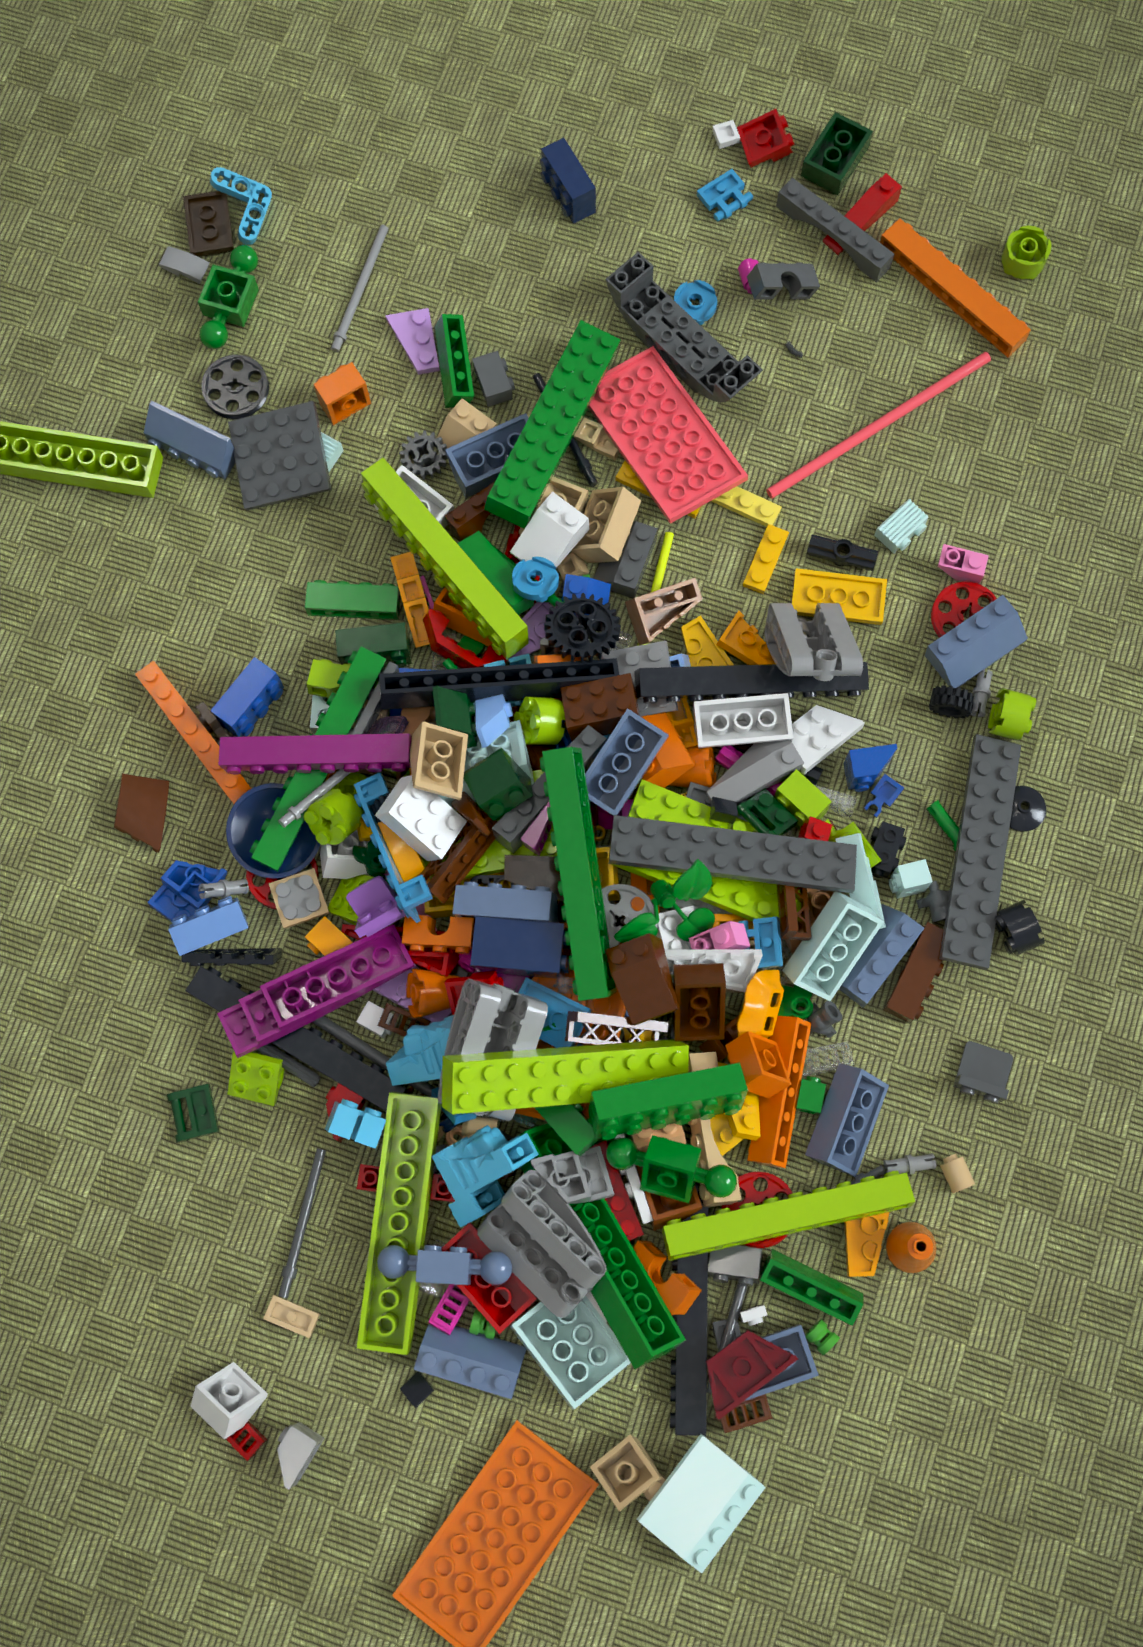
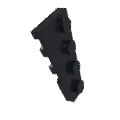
[181,948,282,966]

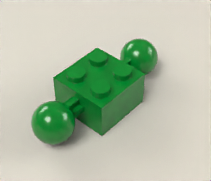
[198,245,259,349]
[606,1135,737,1203]

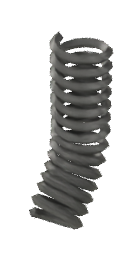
[785,341,803,358]

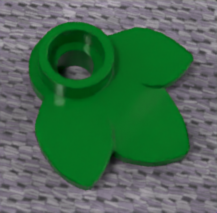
[778,984,813,1019]

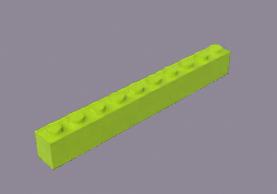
[662,1171,915,1261]

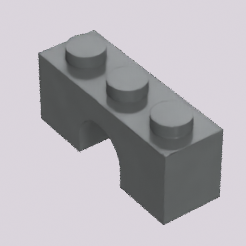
[747,262,820,300]

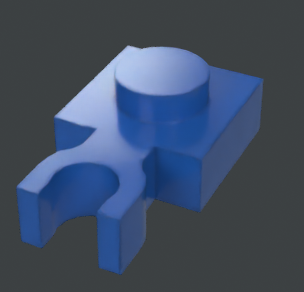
[864,774,904,818]

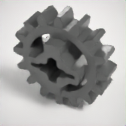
[399,430,448,480]

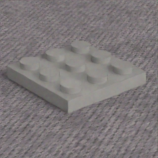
[602,641,678,717]

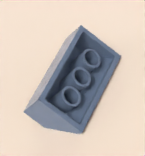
[144,401,236,479]
[445,413,529,498]
[924,595,1028,688]
[585,709,669,816]
[452,882,559,923]
[839,904,924,1008]
[805,1063,889,1177]
[413,1323,526,1399]

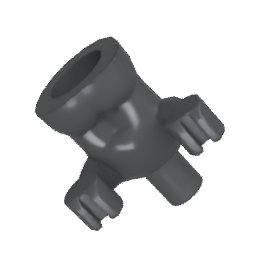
[916,881,950,923]
[807,1001,842,1038]

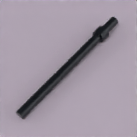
[532,373,598,487]

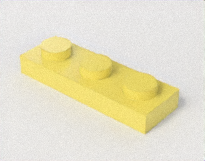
[711,486,782,527]

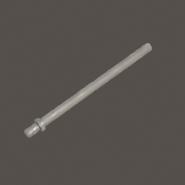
[331,225,388,353]
[278,724,399,828]

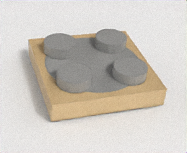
[269,868,330,929]

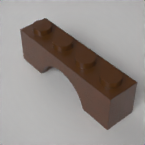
[444,481,495,542]

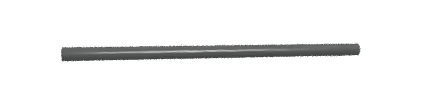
[312,1016,513,1139]

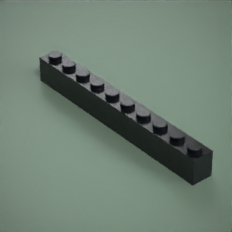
[379,658,620,710]
[634,662,869,703]
[185,966,408,1112]
[670,1182,708,1436]

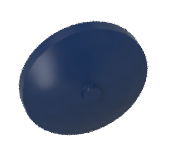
[226,783,321,879]

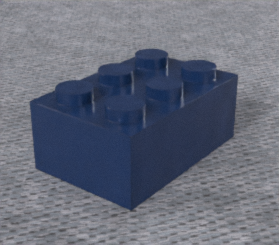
[540,138,596,224]

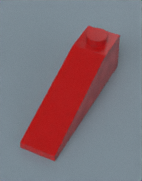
[823,173,902,255]

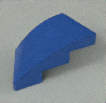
[147,860,228,922]

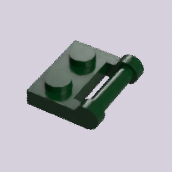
[737,788,798,836]
[167,1084,220,1143]

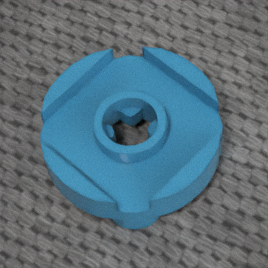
[674,280,717,325]
[512,557,559,602]

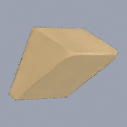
[557,552,589,583]

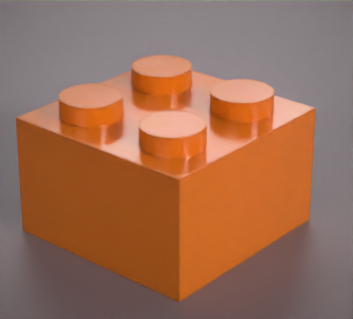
[313,362,371,425]
[725,1031,792,1099]

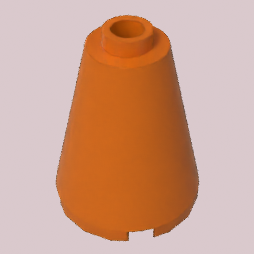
[668,746,717,788]
[406,969,460,1018]
[886,1222,936,1273]

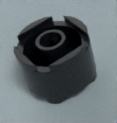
[995,900,1045,956]

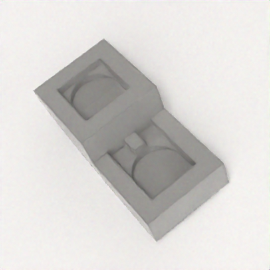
[159,246,210,284]

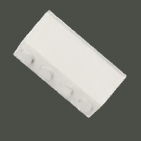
[692,693,794,748]

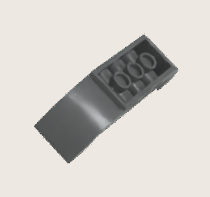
[606,252,763,403]

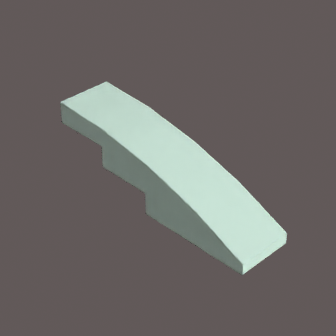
[835,833,886,929]

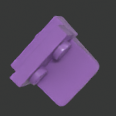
[346,876,406,938]

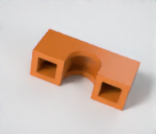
[402,915,475,954]
[633,1240,702,1315]

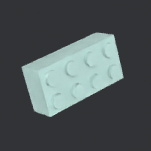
[782,891,884,1001]

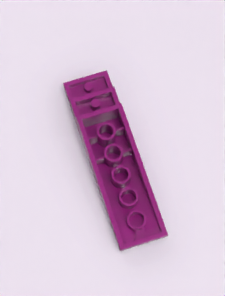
[217,924,414,1058]

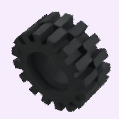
[929,685,974,719]

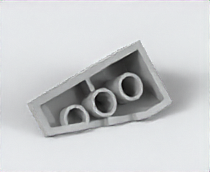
[706,740,804,804]

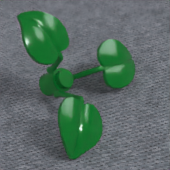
[613,859,715,943]

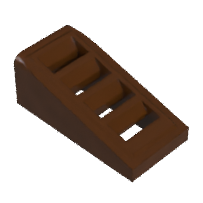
[451,791,490,836]
[377,1003,431,1037]
[720,1394,773,1433]

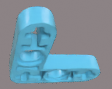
[210,167,272,245]

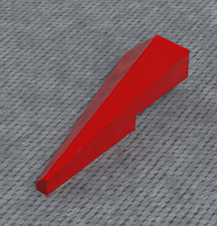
[341,924,459,977]

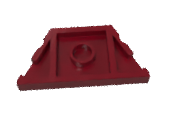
[706,1330,798,1420]

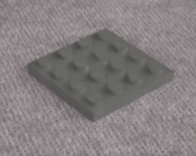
[228,401,332,511]

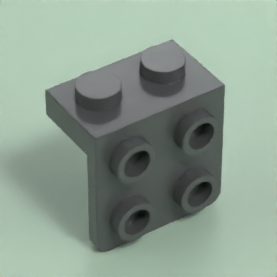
[953,1041,1013,1104]

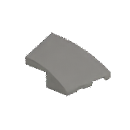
[530,1146,614,1204]

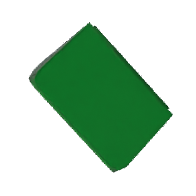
[457,635,486,658]

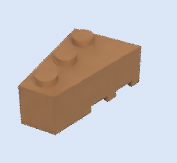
[625,578,703,646]

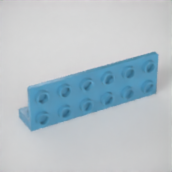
[354,772,433,923]

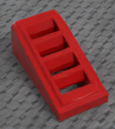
[226,1421,268,1461]

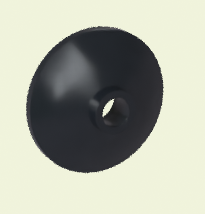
[1009,786,1046,832]

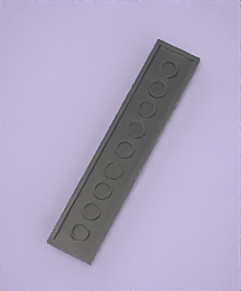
[939,734,1021,970]
[609,815,857,894]

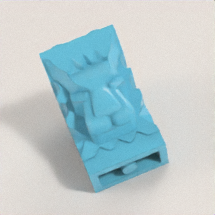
[386,1015,454,1086]
[432,1125,539,1227]

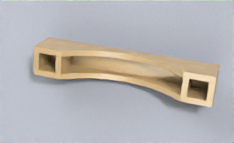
[688,1052,741,1207]

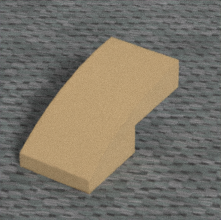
[574,418,620,460]

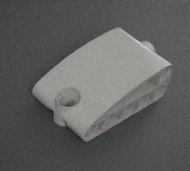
[765,603,863,681]
[438,979,548,1121]
[477,1170,606,1318]

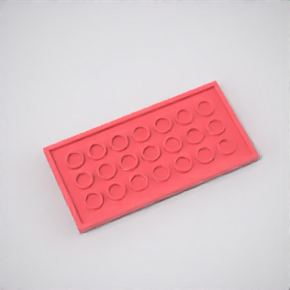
[588,346,748,524]

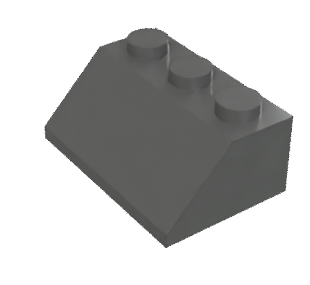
[593,521,658,598]

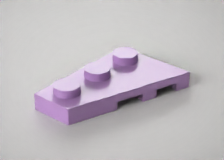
[373,964,452,1023]

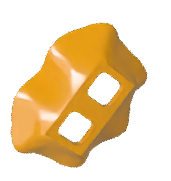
[737,970,784,1038]

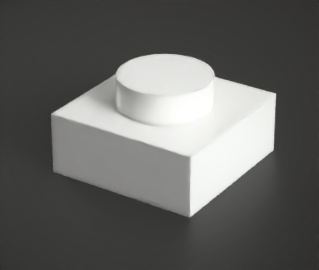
[712,120,740,149]
[739,1305,767,1326]

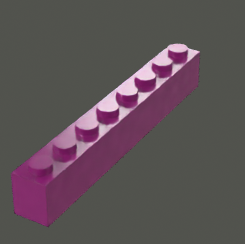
[218,733,412,775]

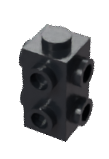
[870,821,907,878]

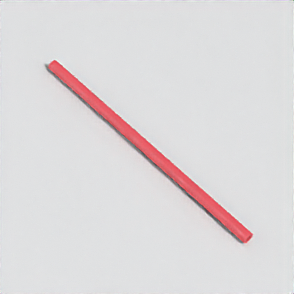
[766,352,991,499]

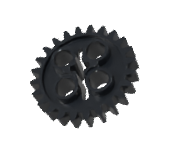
[544,593,621,663]

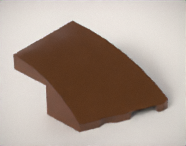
[114,773,169,853]

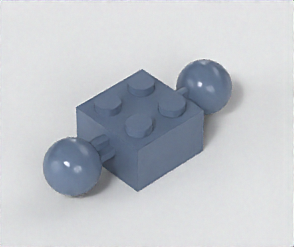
[377,1245,512,1285]

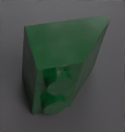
[433,686,478,748]
[464,748,533,821]

